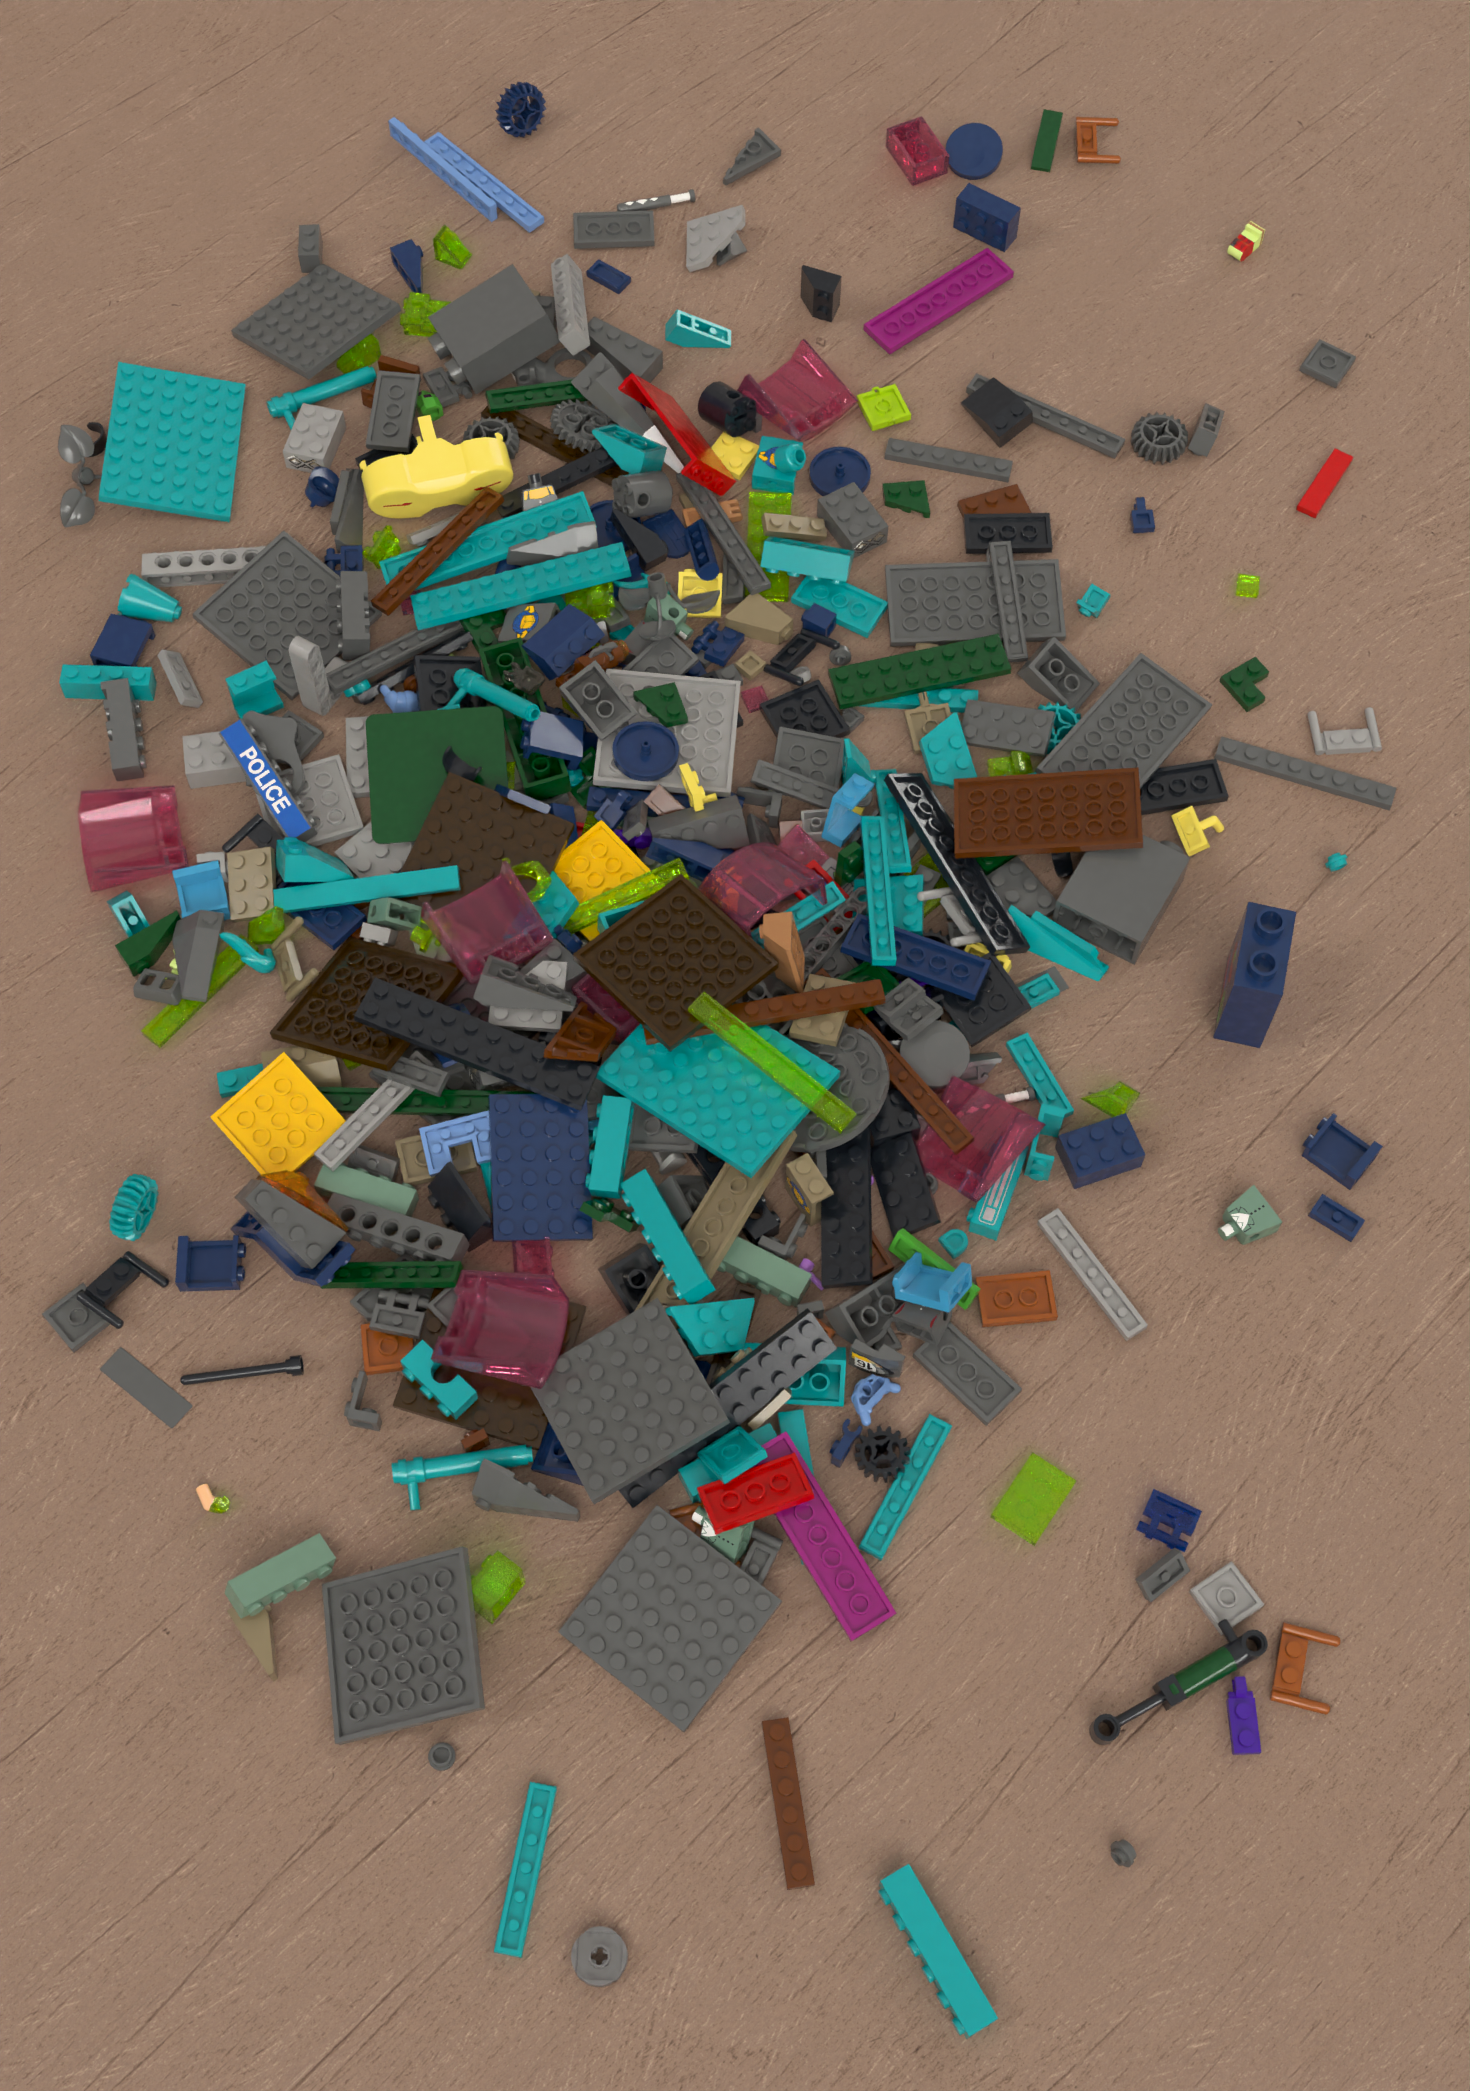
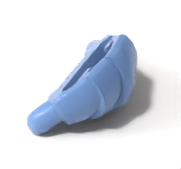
[380,685,419,713]
[851,1374,901,1426]

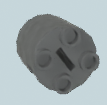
[612,470,673,518]

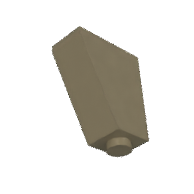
[725,593,793,645]

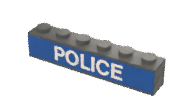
[218,719,318,842]

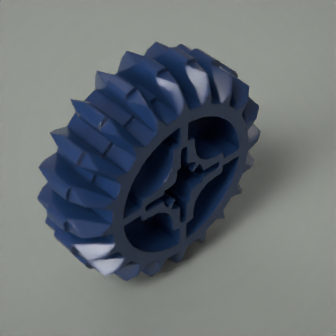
[495,82,546,138]

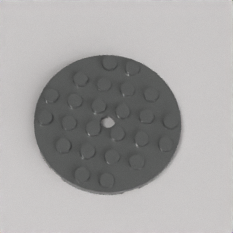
[785,1023,890,1153]

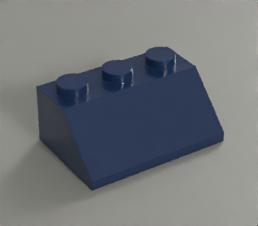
[522,604,605,681]

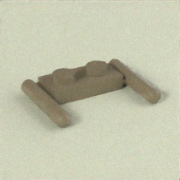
[271,916,319,1002]

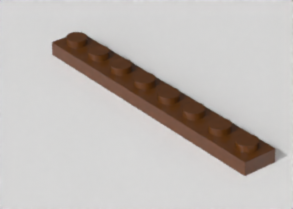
[371,487,504,616]

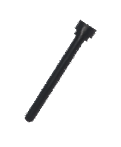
[180,1355,304,1385]

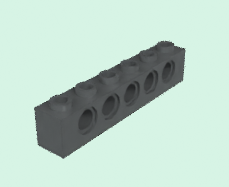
[321,1192,470,1262]

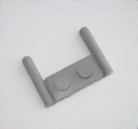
[1307,707,1382,755]
[917,887,983,947]

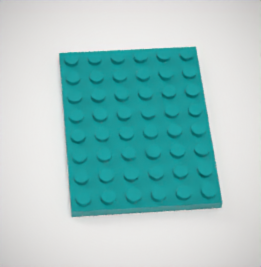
[98,362,246,522]
[597,1024,840,1178]

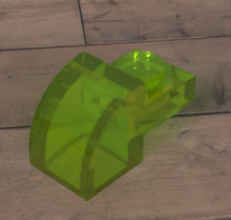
[987,751,1034,777]

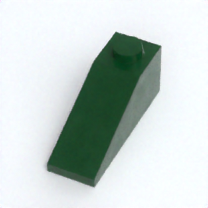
[115,910,181,977]

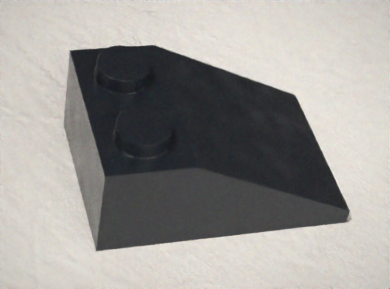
[961,377,1033,448]
[598,1243,660,1315]

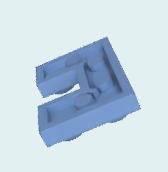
[419,1110,490,1177]

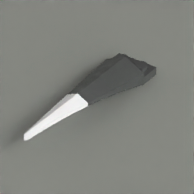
[571,352,684,473]

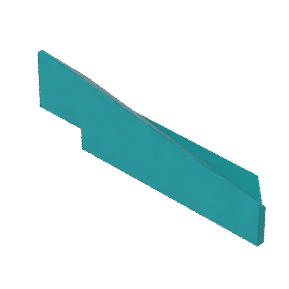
[1008,905,1109,981]

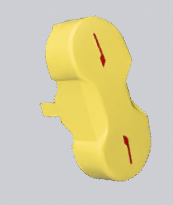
[359,415,513,518]

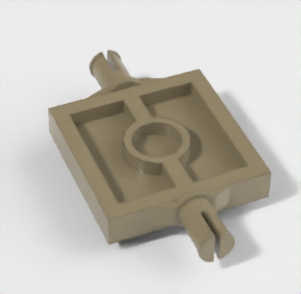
[904,692,951,754]

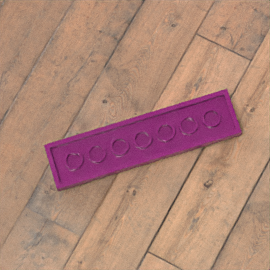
[863,248,1014,354]
[749,1431,897,1642]

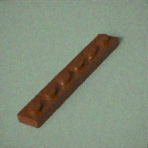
[762,1717,815,1890]

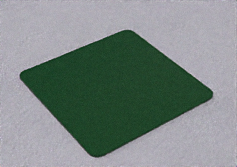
[366,706,508,844]

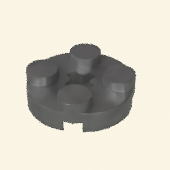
[571,1926,628,1987]

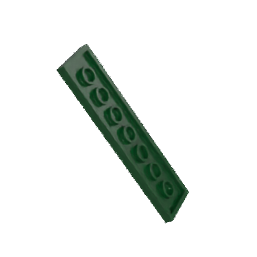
[828,634,1011,710]

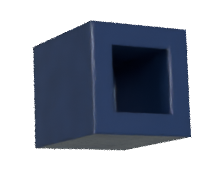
[801,603,837,637]

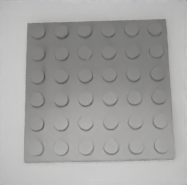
[593,669,741,797]

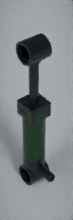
[1089,1619,1268,1745]

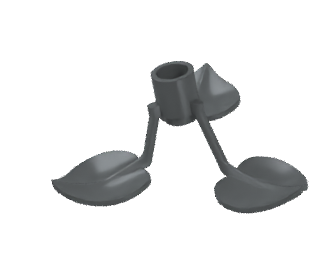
[58,425,102,527]
[619,572,720,641]

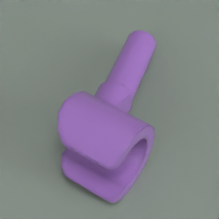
[799,1258,824,1291]

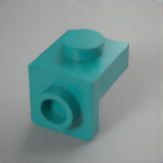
[1076,584,1111,618]

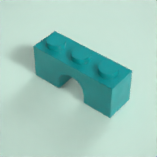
[400,1340,478,1419]

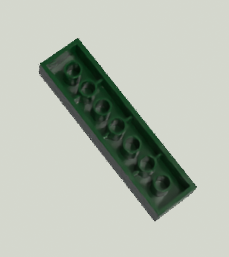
[478,637,572,801]

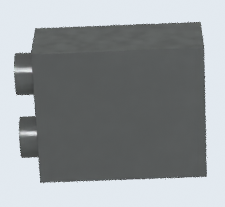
[428,264,560,394]
[1052,835,1191,965]

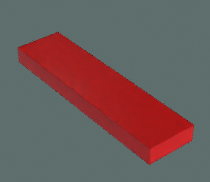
[1296,448,1354,518]

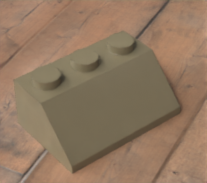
[261,1046,343,1087]

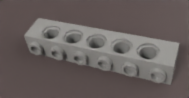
[551,254,590,356]
[141,546,266,588]

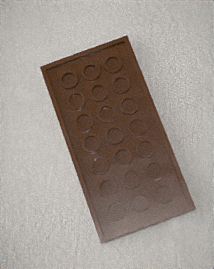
[954,767,1143,859]

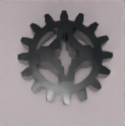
[854,1426,911,1483]

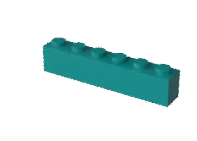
[620,1169,716,1305]
[878,1864,998,2039]

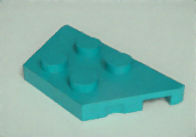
[919,712,977,789]
[503,871,579,945]
[665,1298,755,1357]

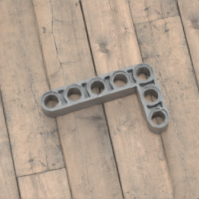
[289,636,349,716]

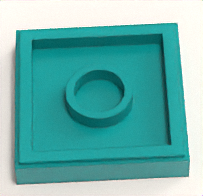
[697,1426,768,1484]

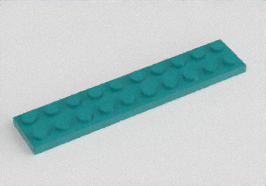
[379,491,597,591]
[410,542,631,630]

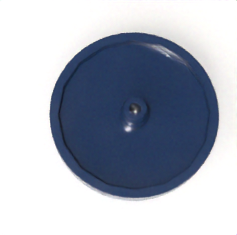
[945,123,1003,180]
[809,447,871,496]
[590,500,641,552]
[612,721,679,781]

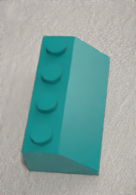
[761,536,855,584]
[744,1343,846,1407]

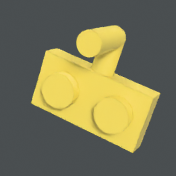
[1171,806,1224,857]

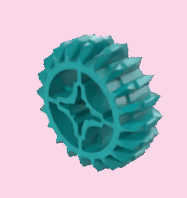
[1038,701,1081,755]
[109,1174,159,1241]

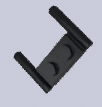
[764,628,840,686]
[222,813,284,887]
[77,1251,169,1329]

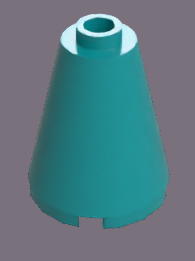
[118,574,182,622]

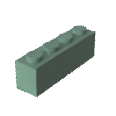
[314,1163,419,1217]
[717,1236,812,1307]
[225,1533,336,1619]

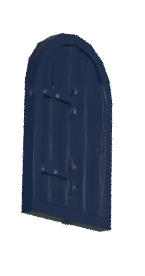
[642,509,690,559]

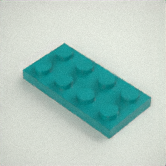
[791,575,888,638]

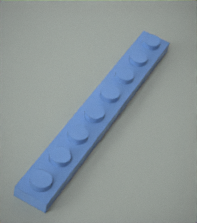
[388,117,497,222]
[424,132,544,233]

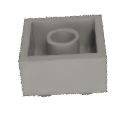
[800,809,829,842]
[360,922,398,947]

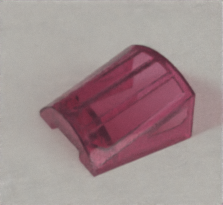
[738,339,858,442]
[77,785,189,893]
[698,842,827,938]
[421,860,554,985]
[917,1076,1046,1203]
[431,1270,569,1389]

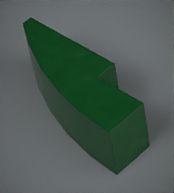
[1031,109,1063,173]

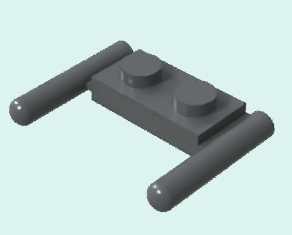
[740,1526,783,1585]

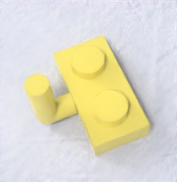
[679,763,718,812]

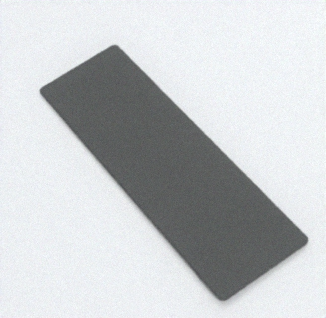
[100,1347,192,1428]

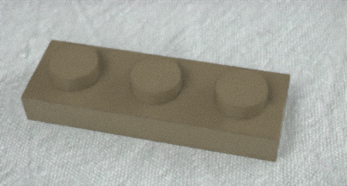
[761,513,827,541]

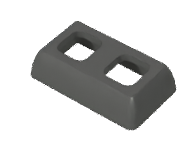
[133,968,182,1005]

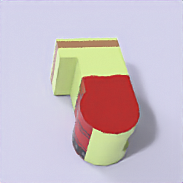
[1227,221,1265,262]

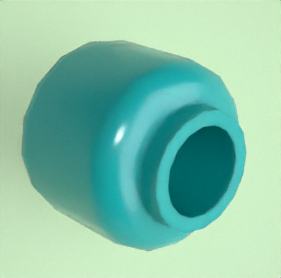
[774,443,806,473]

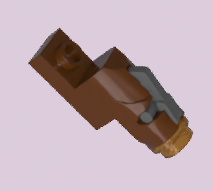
[555,640,629,688]

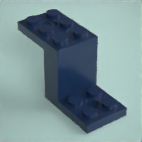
[230,1211,356,1287]

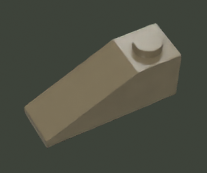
[227,1604,278,1682]

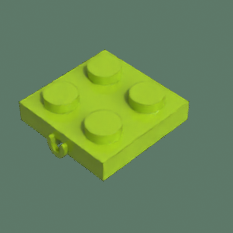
[856,384,911,431]

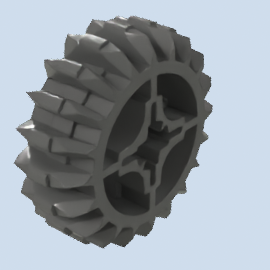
[1131,411,1188,465]
[462,415,520,459]

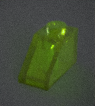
[336,334,381,374]

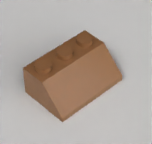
[759,911,805,993]

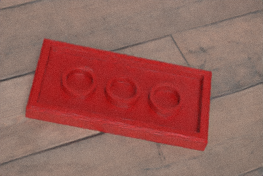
[697,1452,815,1535]

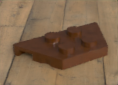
[543,1001,617,1062]

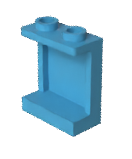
[172,860,230,921]
[892,1252,972,1313]

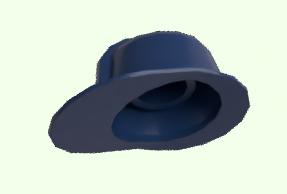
[305,466,339,508]

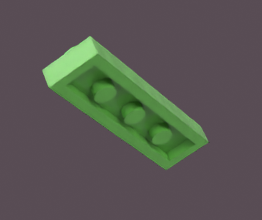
[888,1228,981,1310]

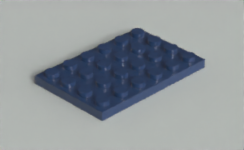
[488,1094,593,1242]

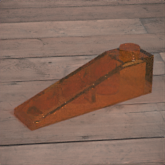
[256,1170,349,1232]

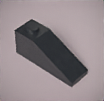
[610,509,668,572]

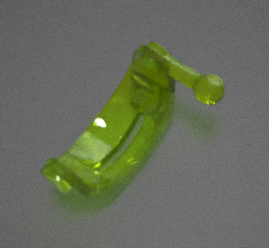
[502,858,551,903]

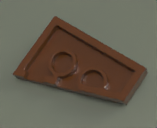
[957,484,1032,518]

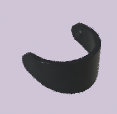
[87,422,107,458]
[442,746,482,781]
[1051,852,1073,878]

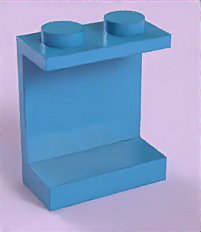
[821,773,874,848]

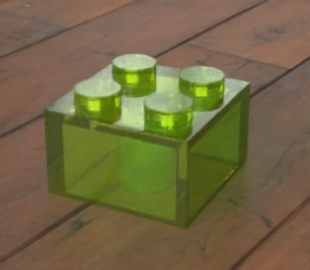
[471,1550,526,1624]

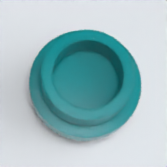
[1325,852,1348,872]

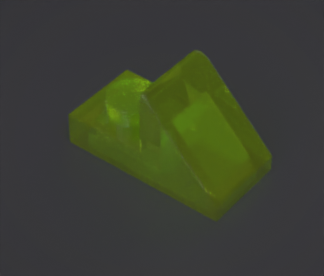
[247,906,285,945]

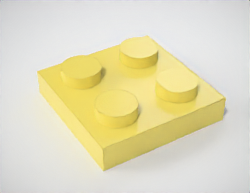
[711,432,759,480]

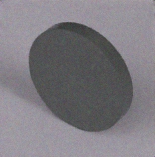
[899,1020,970,1089]

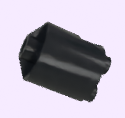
[698,381,757,437]

